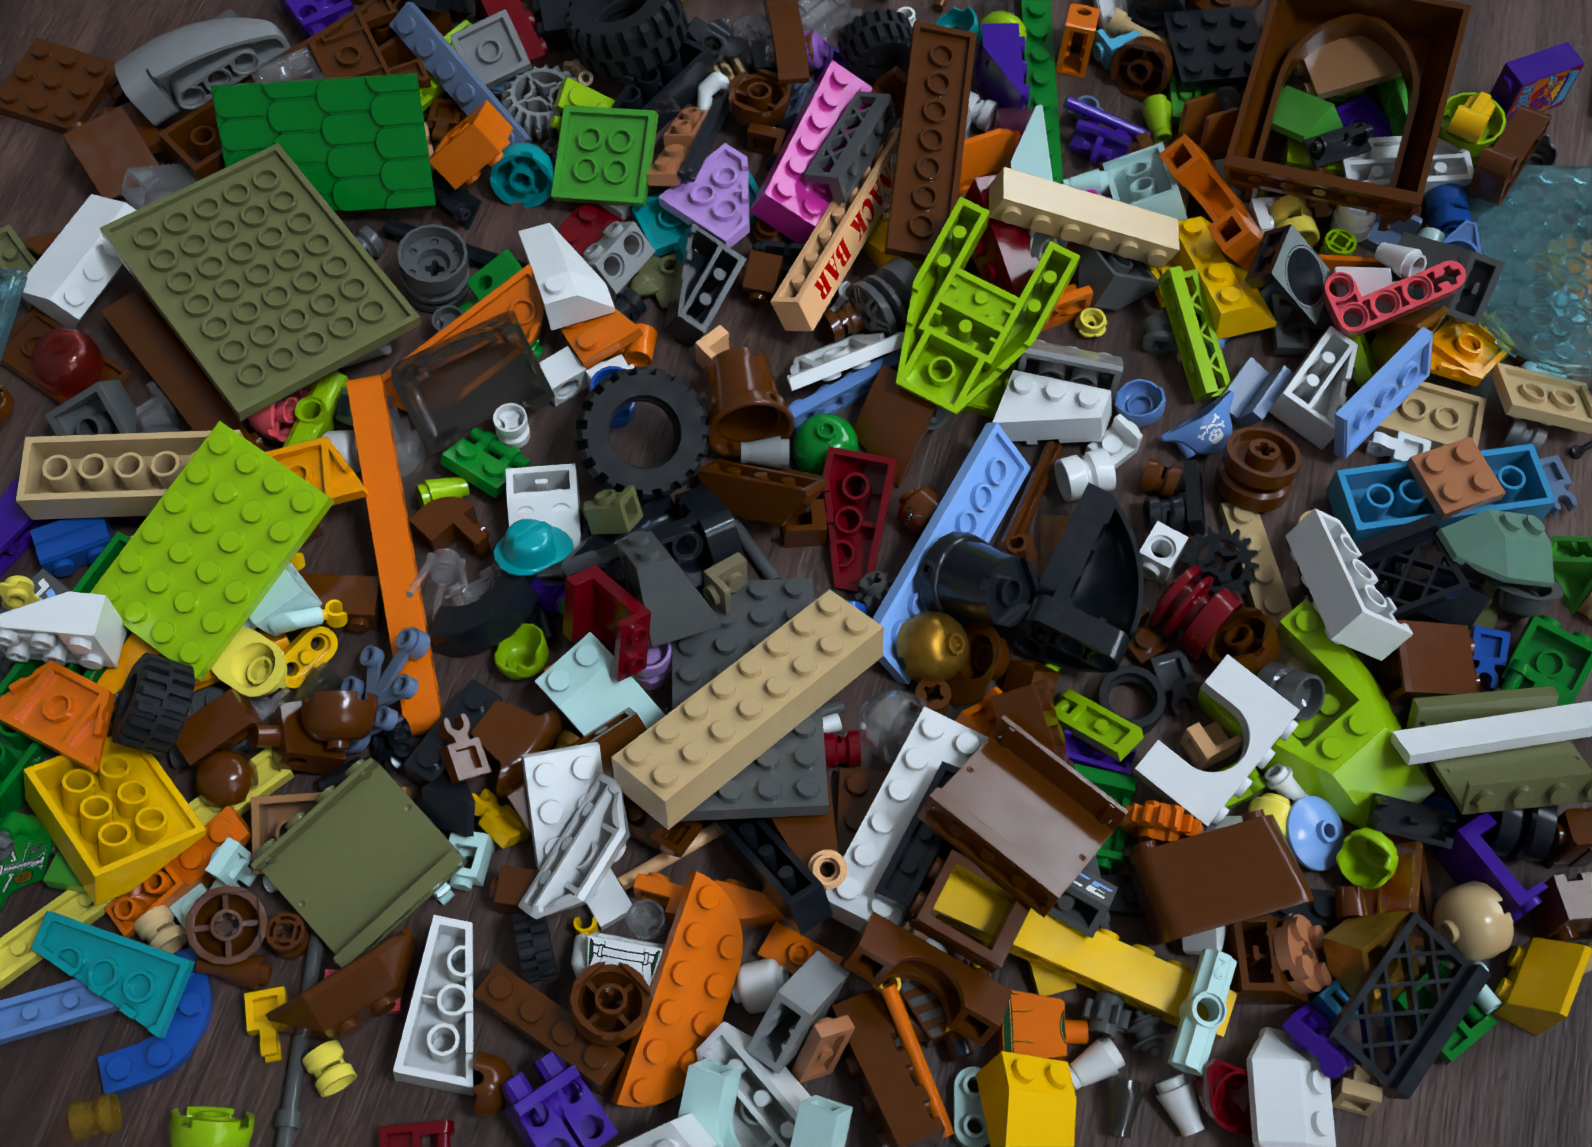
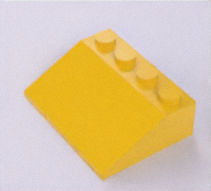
[23,735,206,906]

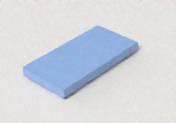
[1334,327,1433,460]

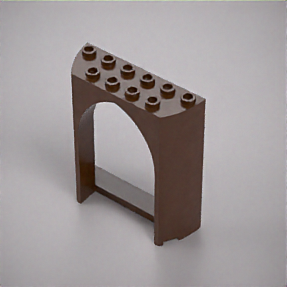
[1224,0,1471,232]

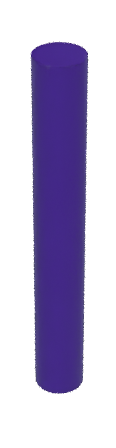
[1063,96,1151,143]

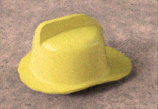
[211,626,288,697]

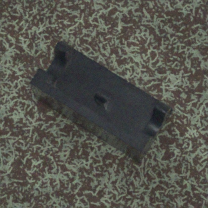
[1366,793,1457,849]

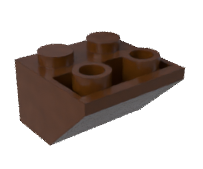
[1223,914,1308,1004]

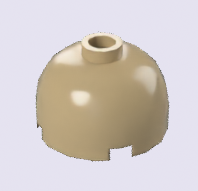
[1432,881,1514,961]

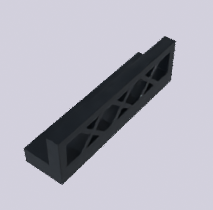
[874,761,960,923]

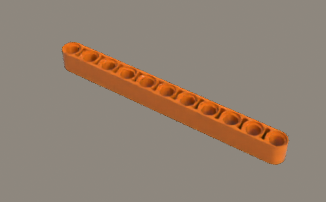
[346,374,443,736]

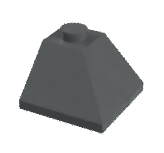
[1079,244,1159,310]
[45,379,136,436]

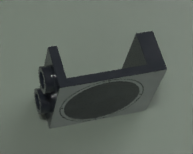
[1244,224,1333,331]

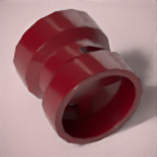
[824,730,861,769]

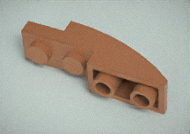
[646,107,709,186]

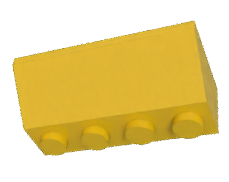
[1176,216,1277,340]

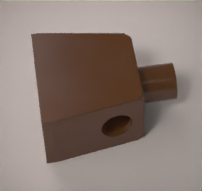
[251,699,346,775]

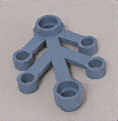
[340,627,430,754]

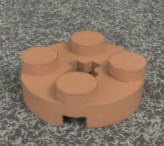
[1274,914,1333,995]

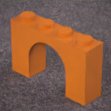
[1158,134,1264,271]

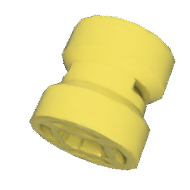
[302,1040,357,1097]

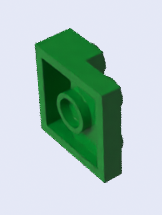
[1499,614,1592,705]

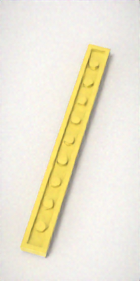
[0,747,295,990]

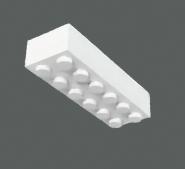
[825,706,989,931]

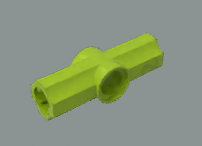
[283,370,349,447]

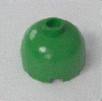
[792,413,859,476]

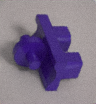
[1069,119,1132,164]

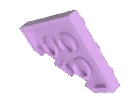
[658,143,750,248]

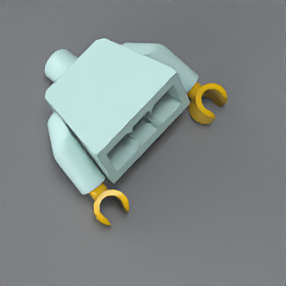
[243,552,348,637]

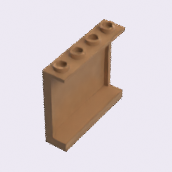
[1293,35,1403,99]

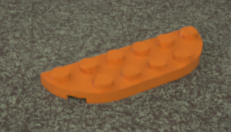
[382,264,544,414]
[611,871,743,1107]

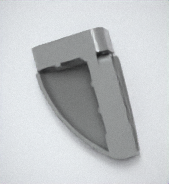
[114,17,291,126]

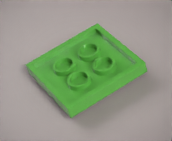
[551,105,659,207]

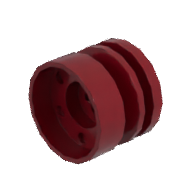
[1149,565,1244,661]

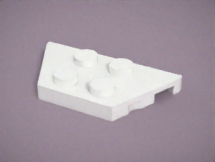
[787,332,905,391]

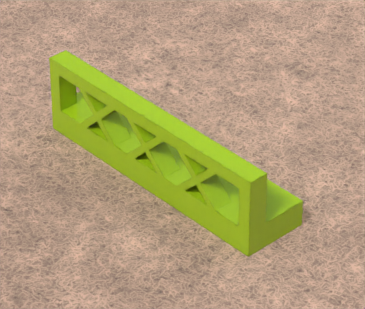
[1158,266,1231,403]

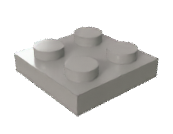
[450,9,533,89]

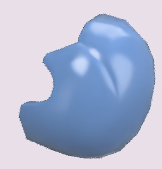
[1115,379,1166,428]

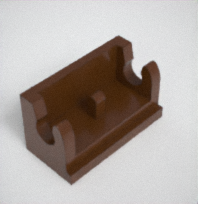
[176,689,266,767]

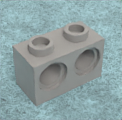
[583,221,656,295]

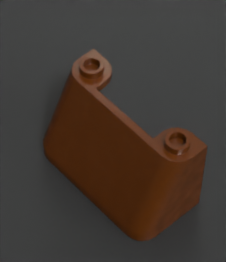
[1125,809,1314,946]

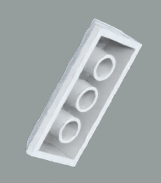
[14,194,136,332]

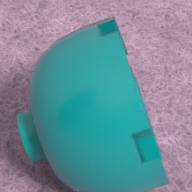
[490,142,554,208]

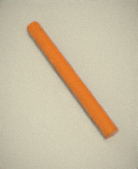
[880,982,954,1138]

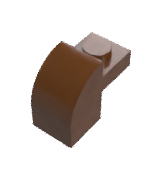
[408,497,491,561]

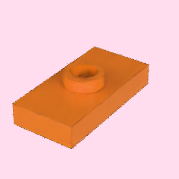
[757,921,843,976]

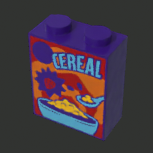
[1489,42,1585,124]

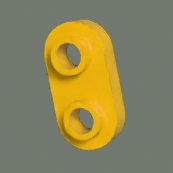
[283,625,338,688]

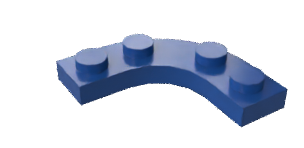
[97,947,214,1098]

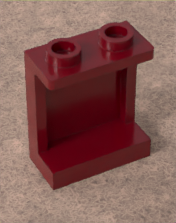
[563,565,651,682]

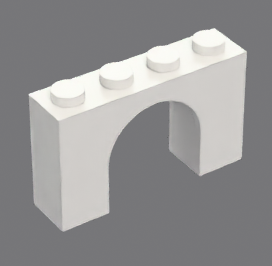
[1132,654,1300,829]

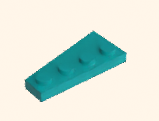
[31,910,195,1039]

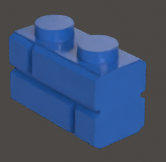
[30,517,114,577]

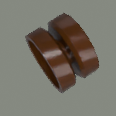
[1214,426,1301,512]

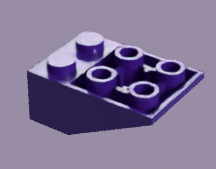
[975,23,1030,131]

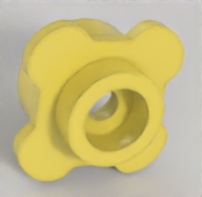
[0,575,40,610]

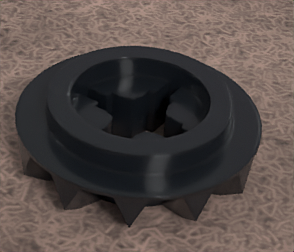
[371,713,413,772]

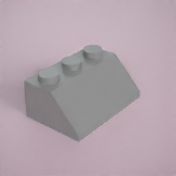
[1017,340,1124,404]

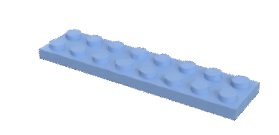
[872,422,1031,684]

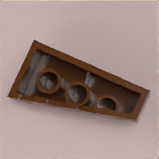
[991,679,1076,770]
[1529,872,1592,943]

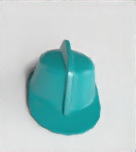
[494,518,574,576]

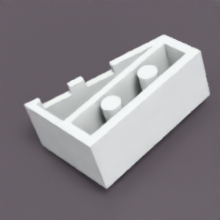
[993,370,1112,445]

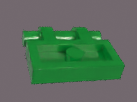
[440,427,532,498]

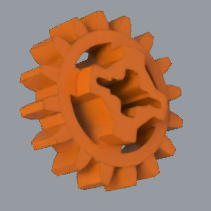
[1119,800,1204,846]

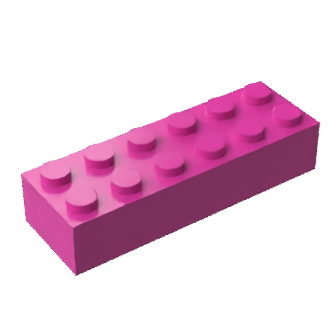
[750,60,873,244]

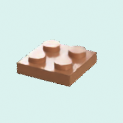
[1406,437,1506,521]

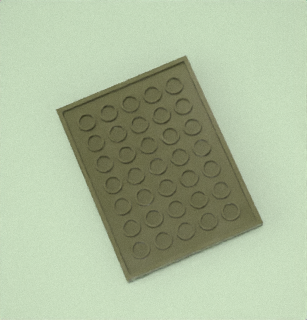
[100,143,421,421]

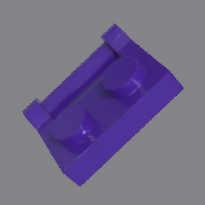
[1282,1003,1355,1079]

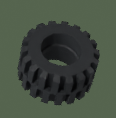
[837,8,912,87]
[112,653,195,756]

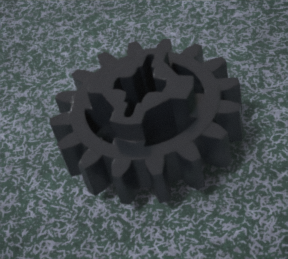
[1182,525,1260,595]

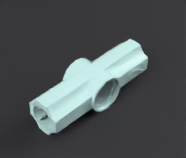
[1167,948,1237,1076]

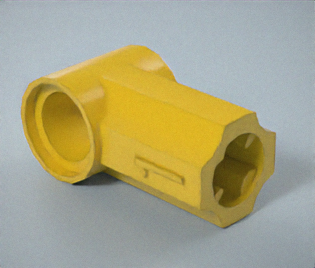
[1447,92,1496,143]

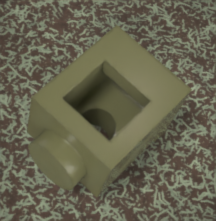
[583,485,643,534]

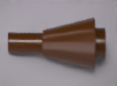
[195,954,273,992]

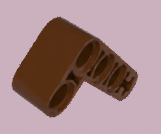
[1468,105,1552,206]

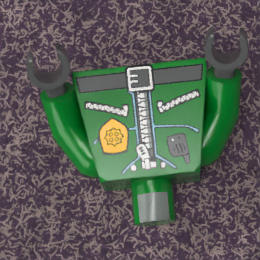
[0,811,58,926]

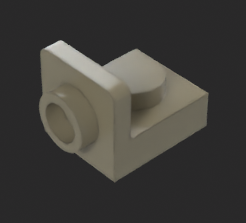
[703,552,748,615]

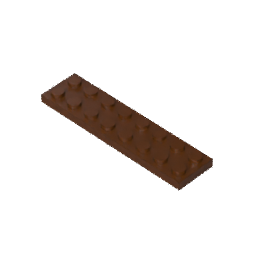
[884,20,977,261]

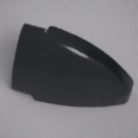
[1013,482,1144,673]
[561,484,745,590]

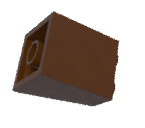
[1374,620,1480,706]
[763,775,838,891]

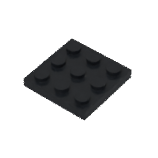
[1161,6,1260,90]

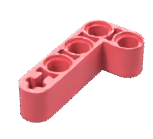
[1321,260,1466,338]

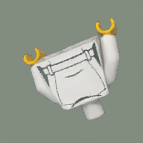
[571,916,665,989]

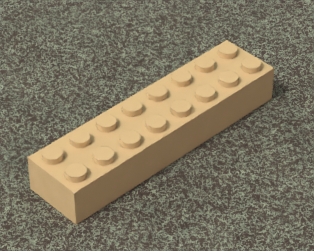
[611,589,884,830]

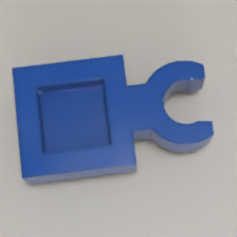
[1470,625,1511,692]

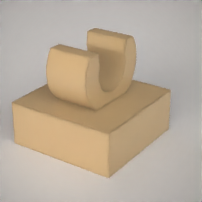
[1331,1065,1383,1117]

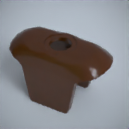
[471,700,563,799]

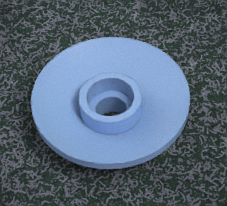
[1286,796,1345,871]

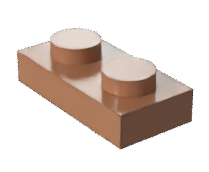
[791,1015,855,1083]

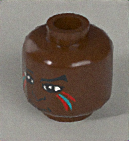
[898,487,942,538]

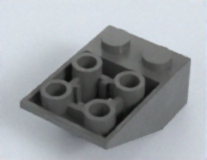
[1391,232,1505,327]

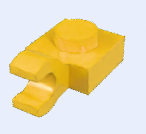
[244,986,288,1063]

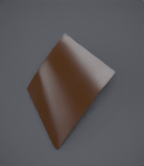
[854,365,938,489]

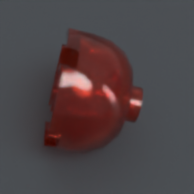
[31,327,105,397]

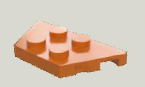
[0,660,115,773]

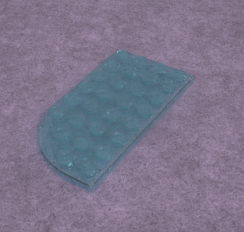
[1466,165,1592,377]

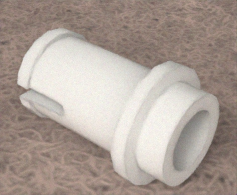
[1265,763,1309,806]

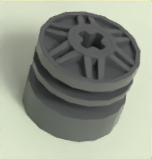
[397,224,470,313]
[848,257,919,338]

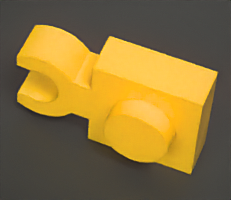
[472,789,530,849]

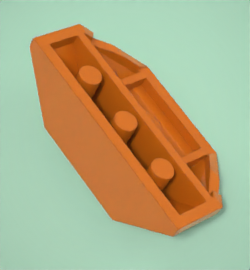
[958,128,1021,198]

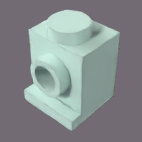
[449,831,496,891]

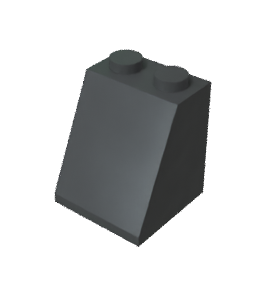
[616,531,722,647]

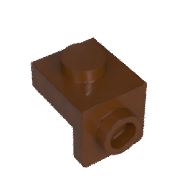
[747,123,787,157]

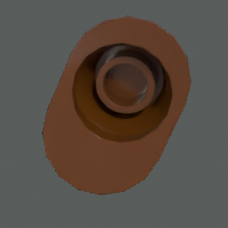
[946,622,1010,706]

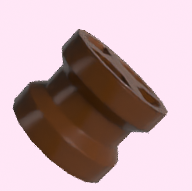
[913,680,951,716]

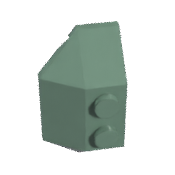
[1436,509,1554,587]

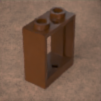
[908,849,1031,973]

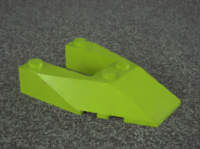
[896,196,1080,415]
[1197,599,1435,835]

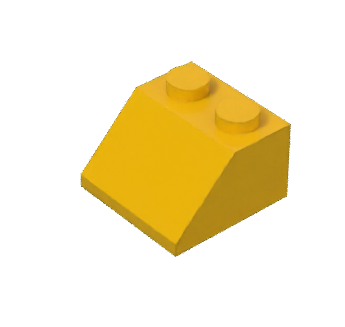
[1493,937,1592,1036]

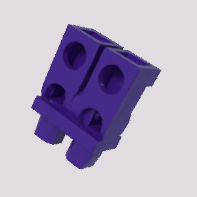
[279,0,354,40]
[500,1051,618,1147]

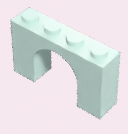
[678,1058,853,1147]

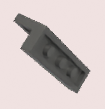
[804,92,898,203]

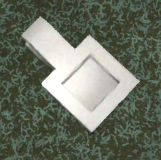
[1365,431,1432,463]

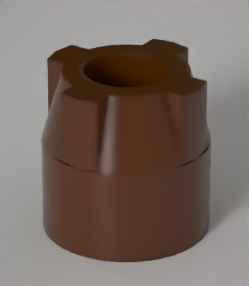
[1334,885,1368,923]

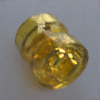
[68,1091,122,1142]

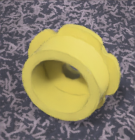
[1075,307,1107,338]

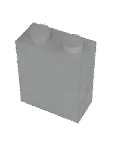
[746,950,850,1074]

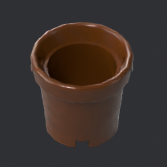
[704,347,794,459]

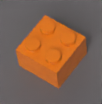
[429,100,513,190]

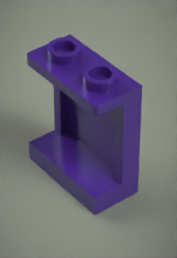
[1433,812,1548,924]

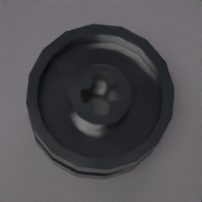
[1475,805,1558,861]

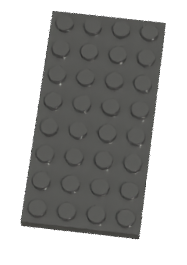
[672,578,829,821]

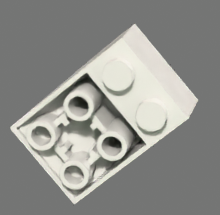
[506,463,582,579]
[0,591,128,670]

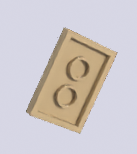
[1490,362,1592,434]
[1373,381,1487,449]

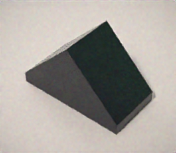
[421,771,475,837]

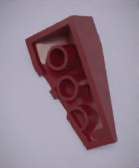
[823,446,899,593]

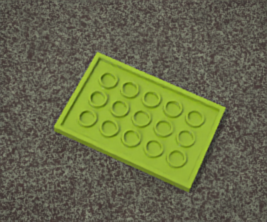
[90,421,335,681]

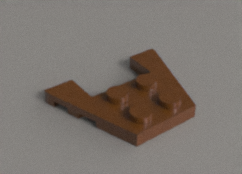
[308,0,432,89]

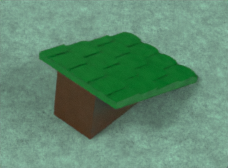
[210,73,436,211]

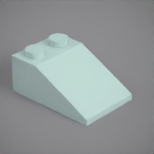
[1011,105,1053,181]
[1102,142,1188,221]
[535,632,666,736]

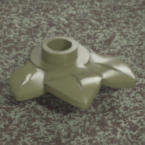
[630,254,676,309]

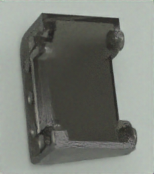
[391,311,555,455]

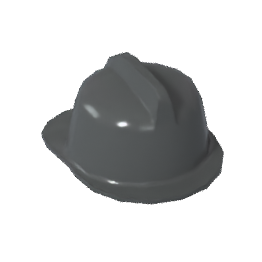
[1482,573,1564,617]

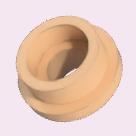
[808,849,847,889]

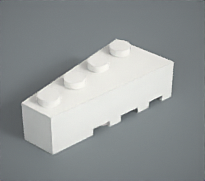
[1285,509,1413,661]
[393,915,474,1096]

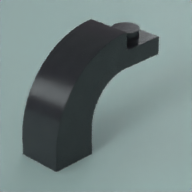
[428,570,540,656]

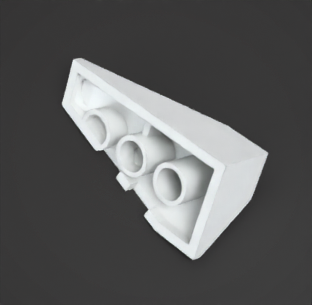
[518,223,616,331]

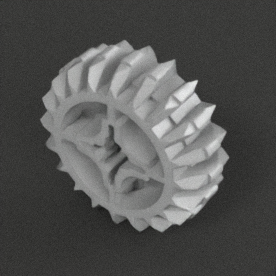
[501,64,578,142]

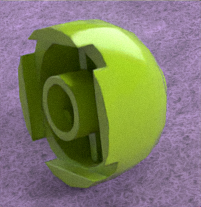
[169,1106,255,1147]

